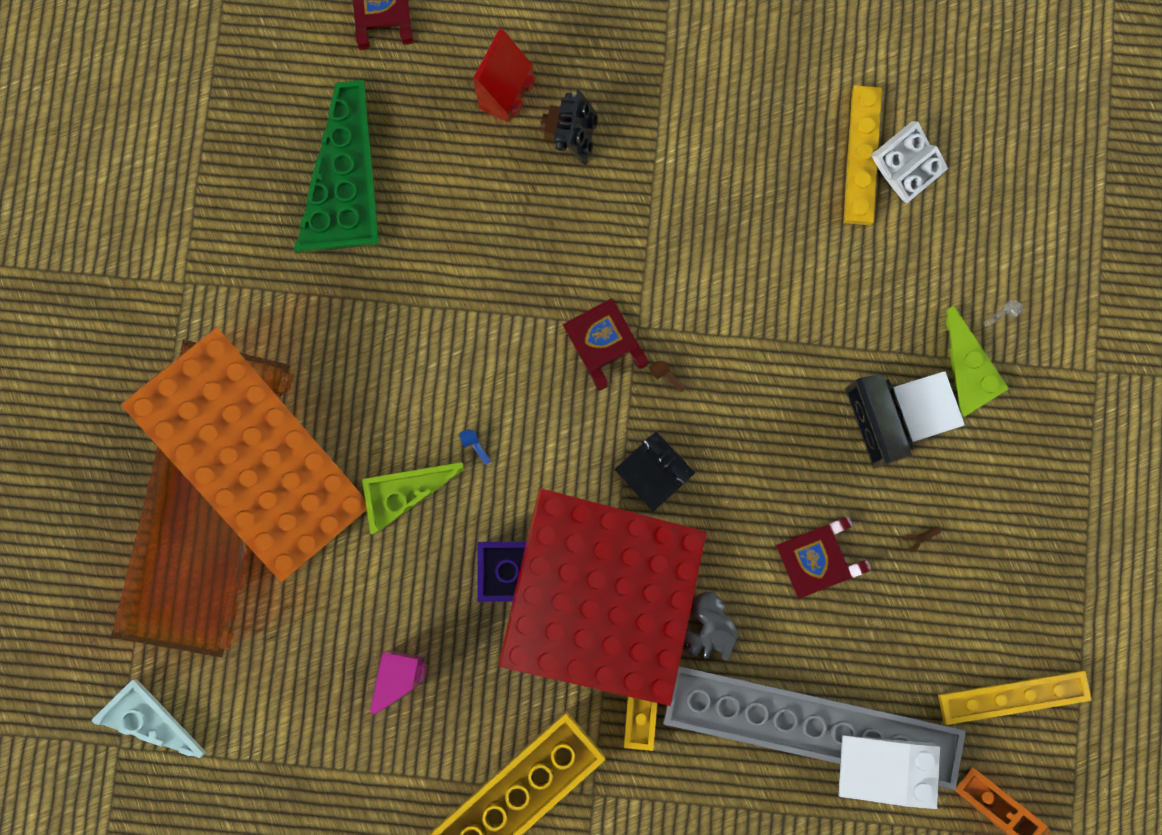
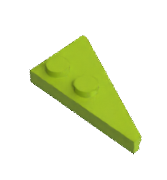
[946,305,1009,418]
[362,462,464,535]

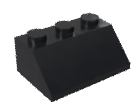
[845,373,913,469]

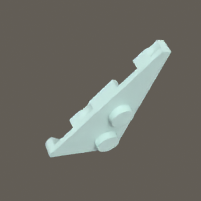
[91,679,206,758]

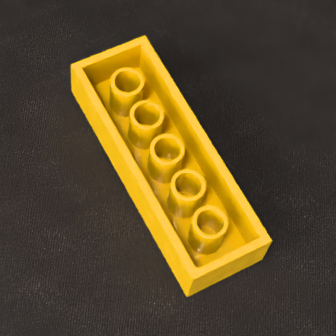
[430,711,606,835]

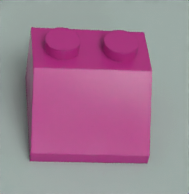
[370,650,428,714]

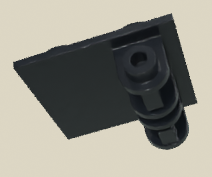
[553,90,598,165]
[614,431,695,512]

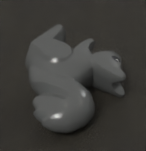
[684,592,740,661]

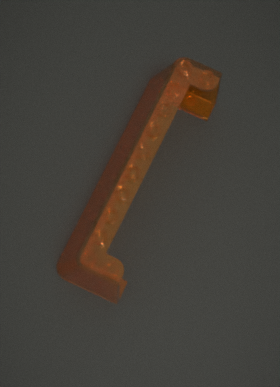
[111,339,294,658]

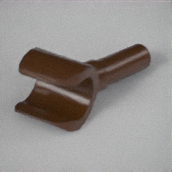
[649,361,686,392]
[902,526,941,552]

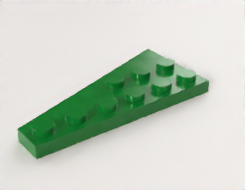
[293,80,380,254]

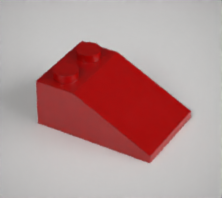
[473,28,536,123]

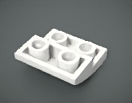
[871,121,948,203]
[893,372,965,442]

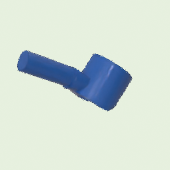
[459,429,491,465]

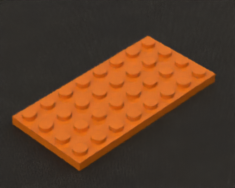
[121,327,367,583]

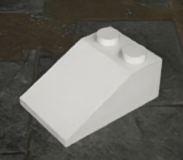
[838,735,940,809]

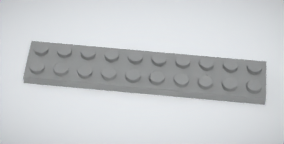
[663,666,966,790]

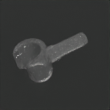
[982,300,1024,328]

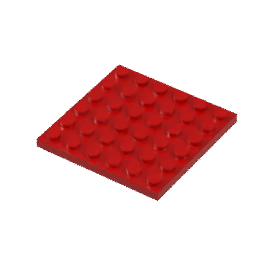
[498,488,707,706]

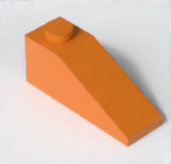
[955,767,1051,835]

